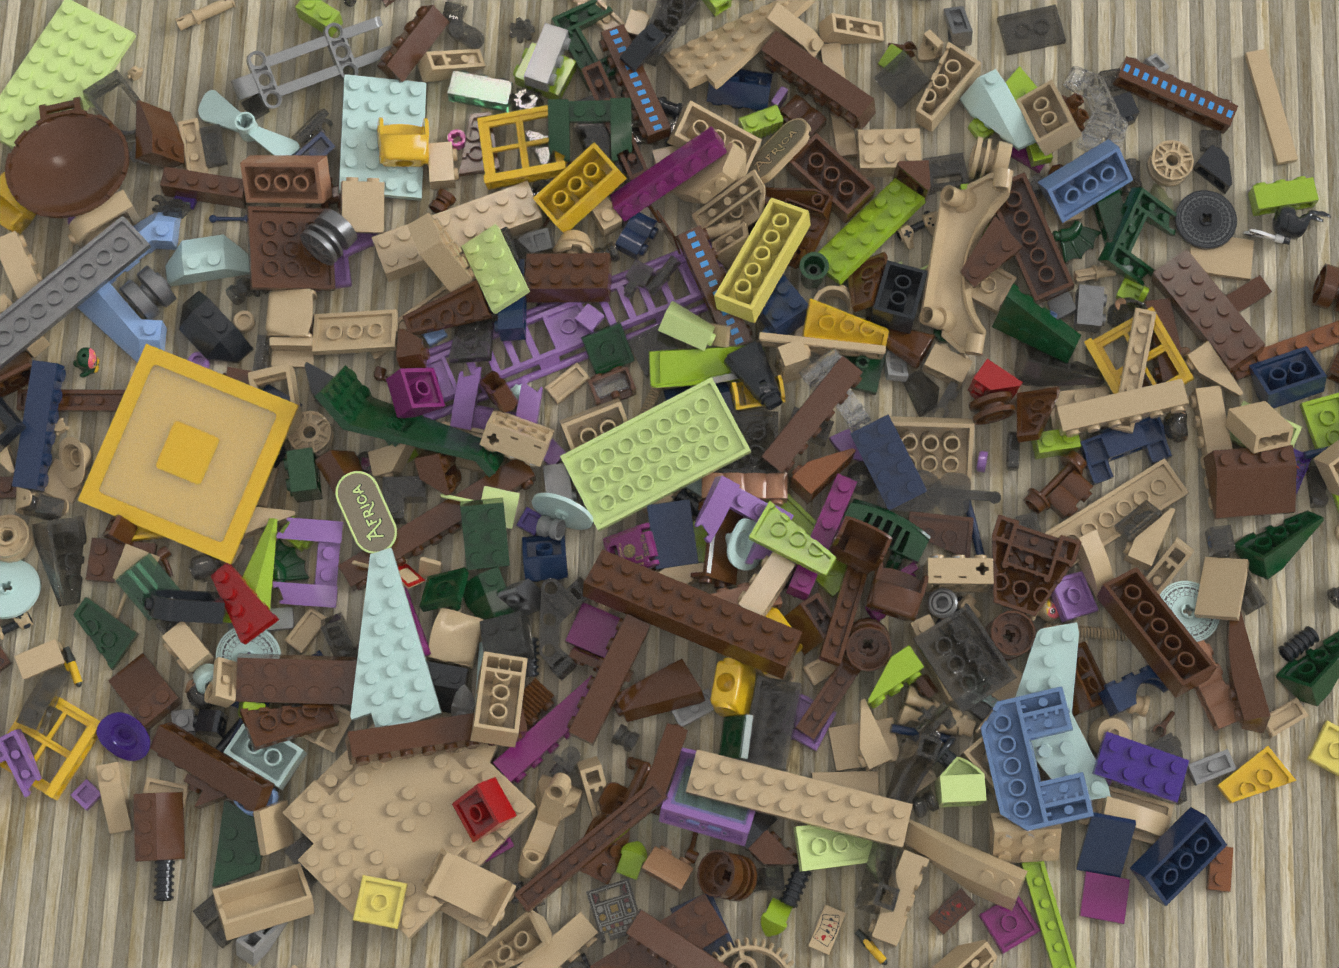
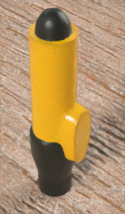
[63,646,83,687]
[854,929,887,965]

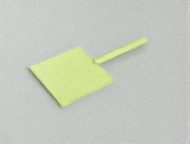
[440,486,520,529]

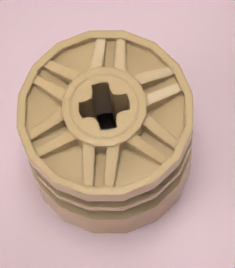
[968,136,1013,180]

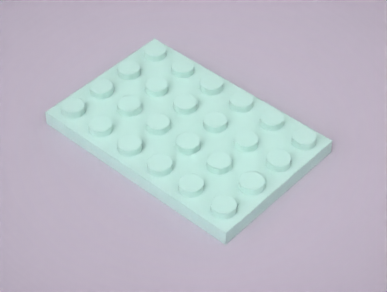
[338,74,426,201]

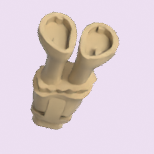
[896,685,976,737]

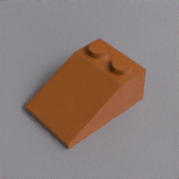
[790,448,856,505]

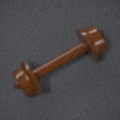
[1023,450,1087,514]

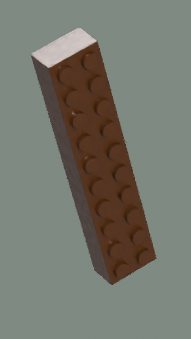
[583,550,803,680]

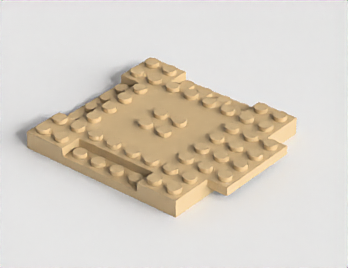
[282,714,536,939]

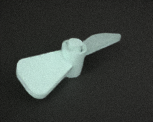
[198,90,300,155]

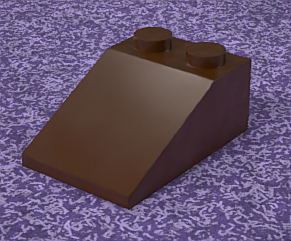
[135,100,184,169]
[108,653,183,730]

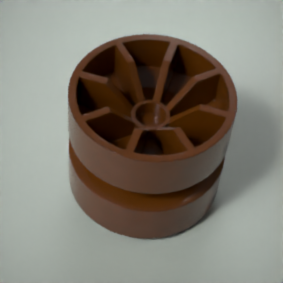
[1312,263,1339,313]

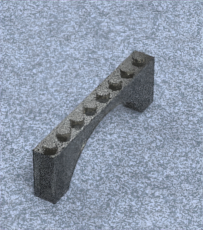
[854,733,942,915]

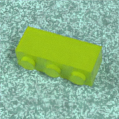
[1248,176,1319,216]

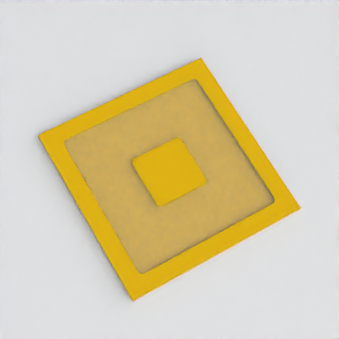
[78,344,299,564]

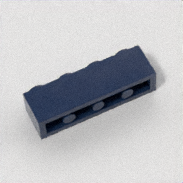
[494,259,527,341]

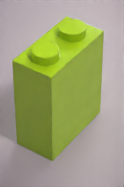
[513,42,577,99]

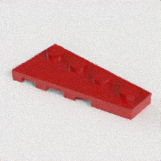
[210,563,279,645]

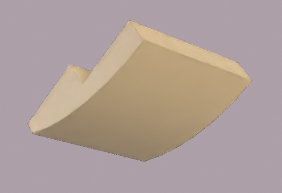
[301,703,351,753]

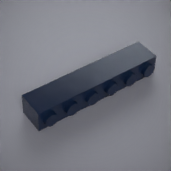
[12,360,66,492]

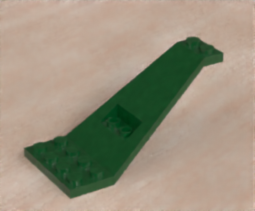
[314,365,505,477]

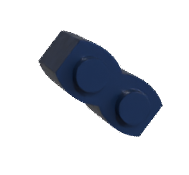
[615,212,659,260]

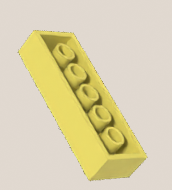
[714,198,811,323]

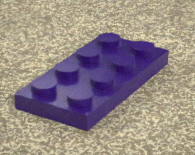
[1092,731,1189,803]

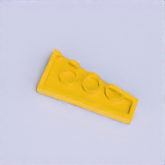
[802,298,889,346]

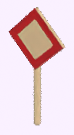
[352,560,426,589]

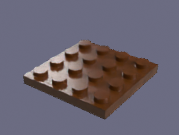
[247,206,336,291]

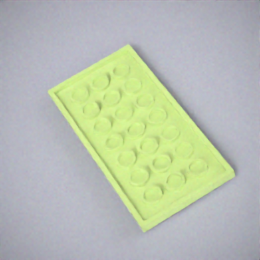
[0,0,136,149]
[560,377,751,531]

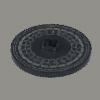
[1175,190,1237,250]

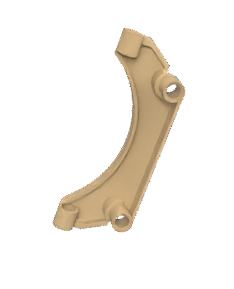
[919,168,1014,356]

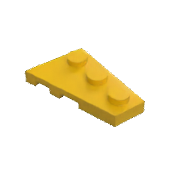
[1216,746,1297,803]

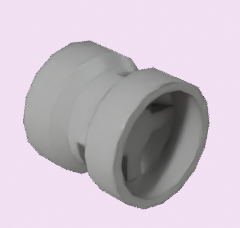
[536,515,566,540]

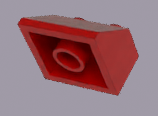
[967,359,1023,399]
[452,777,517,843]

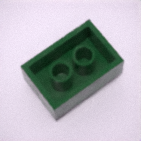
[460,497,510,570]

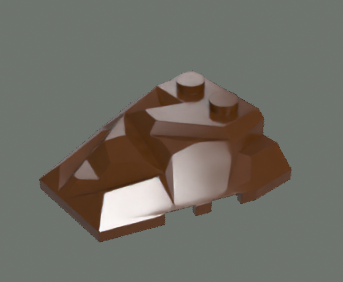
[992,514,1081,617]

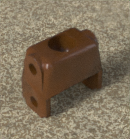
[829,516,892,574]
[866,561,929,622]

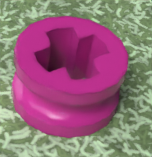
[448,129,466,150]

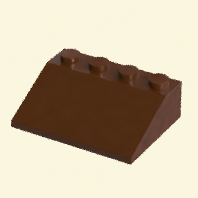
[1203,445,1297,519]

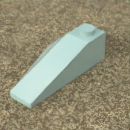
[960,69,1036,151]

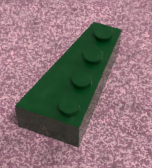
[992,283,1081,363]

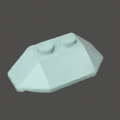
[165,234,250,286]

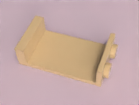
[421,848,516,926]

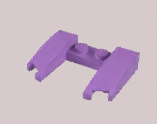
[450,367,543,430]
[694,475,794,564]
[272,517,343,608]
[0,729,42,797]

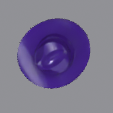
[97,712,150,761]

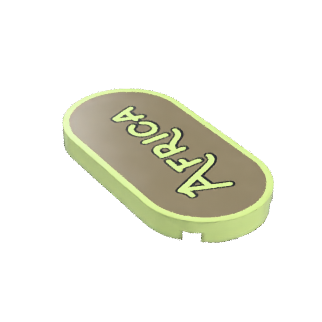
[336,471,397,554]

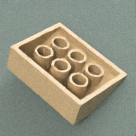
[890,416,974,486]

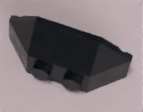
[179,291,254,363]

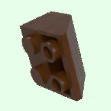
[414,449,462,495]
[784,592,832,656]

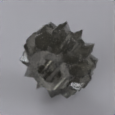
[509,85,544,112]

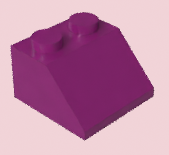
[386,368,445,418]

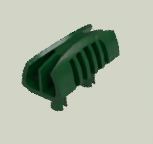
[840,499,931,570]

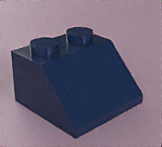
[522,533,568,582]

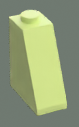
[658,301,716,351]

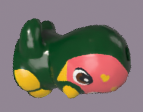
[73,347,100,378]

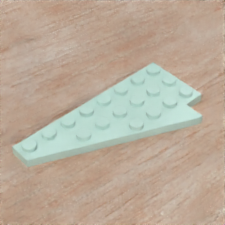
[350,548,442,728]

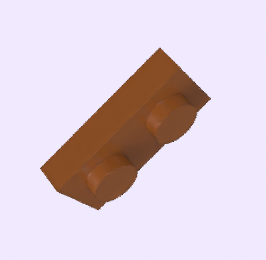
[1206,847,1234,892]

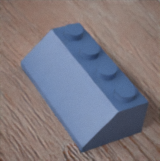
[1038,139,1133,223]

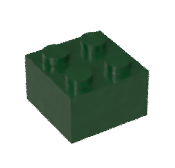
[284,447,323,503]

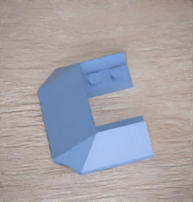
[981,686,1094,831]

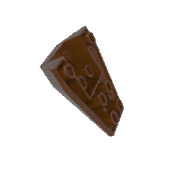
[748,187,833,269]

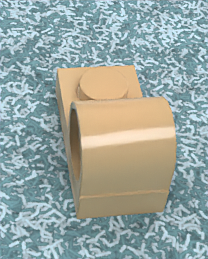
[204,657,237,708]

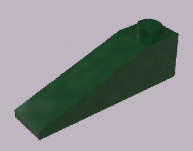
[1232,510,1324,580]
[463,567,525,656]
[1276,631,1339,707]

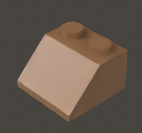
[642,845,694,893]

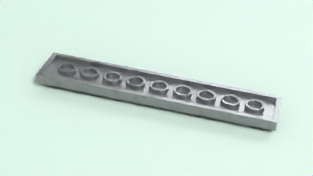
[0,215,151,370]

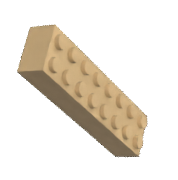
[371,181,543,282]

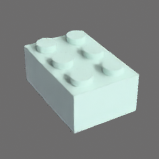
[224,723,307,791]

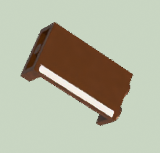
[690,501,743,589]

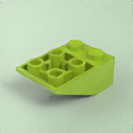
[867,645,924,709]

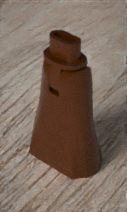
[864,316,935,370]

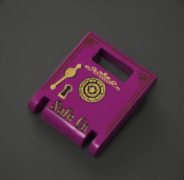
[603,523,660,569]

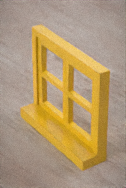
[477,105,568,190]
[1084,307,1194,394]
[0,685,100,801]

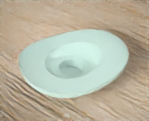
[725,518,761,571]

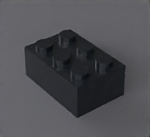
[870,260,928,334]

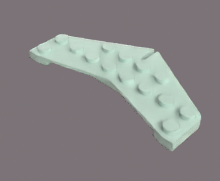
[1015,622,1111,800]

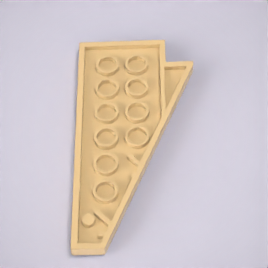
[663,0,815,89]

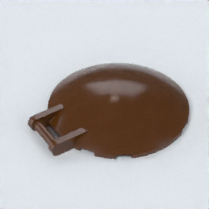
[5,96,130,218]

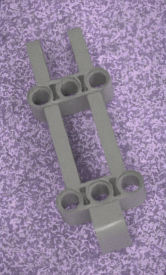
[231,16,391,109]

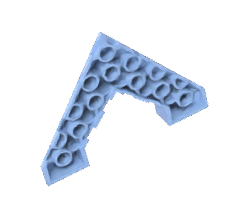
[77,209,182,363]

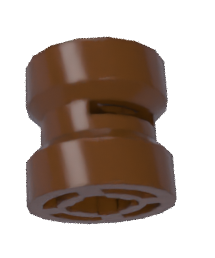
[428,188,457,214]

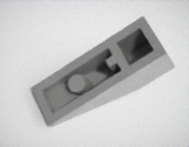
[236,922,288,967]

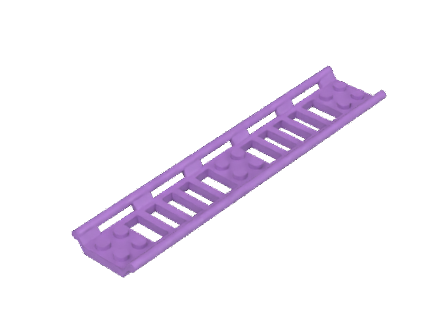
[423,240,727,420]

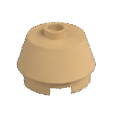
[553,230,594,253]
[1088,715,1132,754]

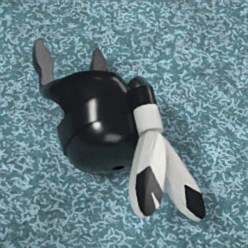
[1243,205,1331,245]

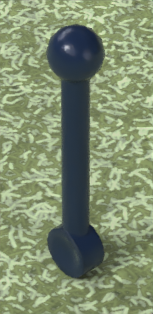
[209,215,247,223]

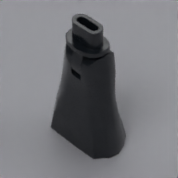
[724,341,783,410]

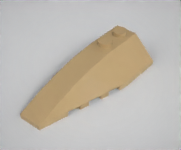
[904,819,1028,911]

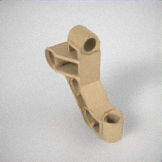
[518,773,584,878]

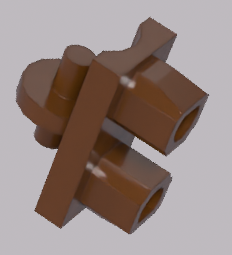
[1062,93,1089,132]

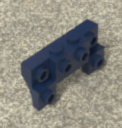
[1080,417,1172,485]

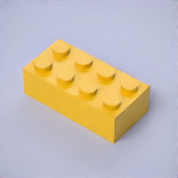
[533,142,627,233]

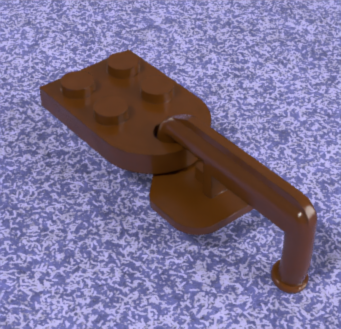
[580,757,651,885]

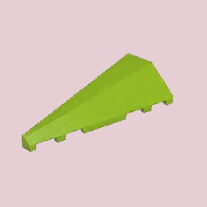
[223,518,278,623]

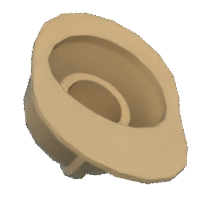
[59,437,92,488]

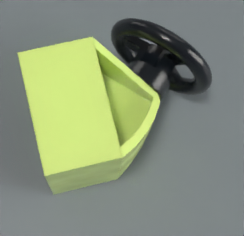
[925,736,987,808]

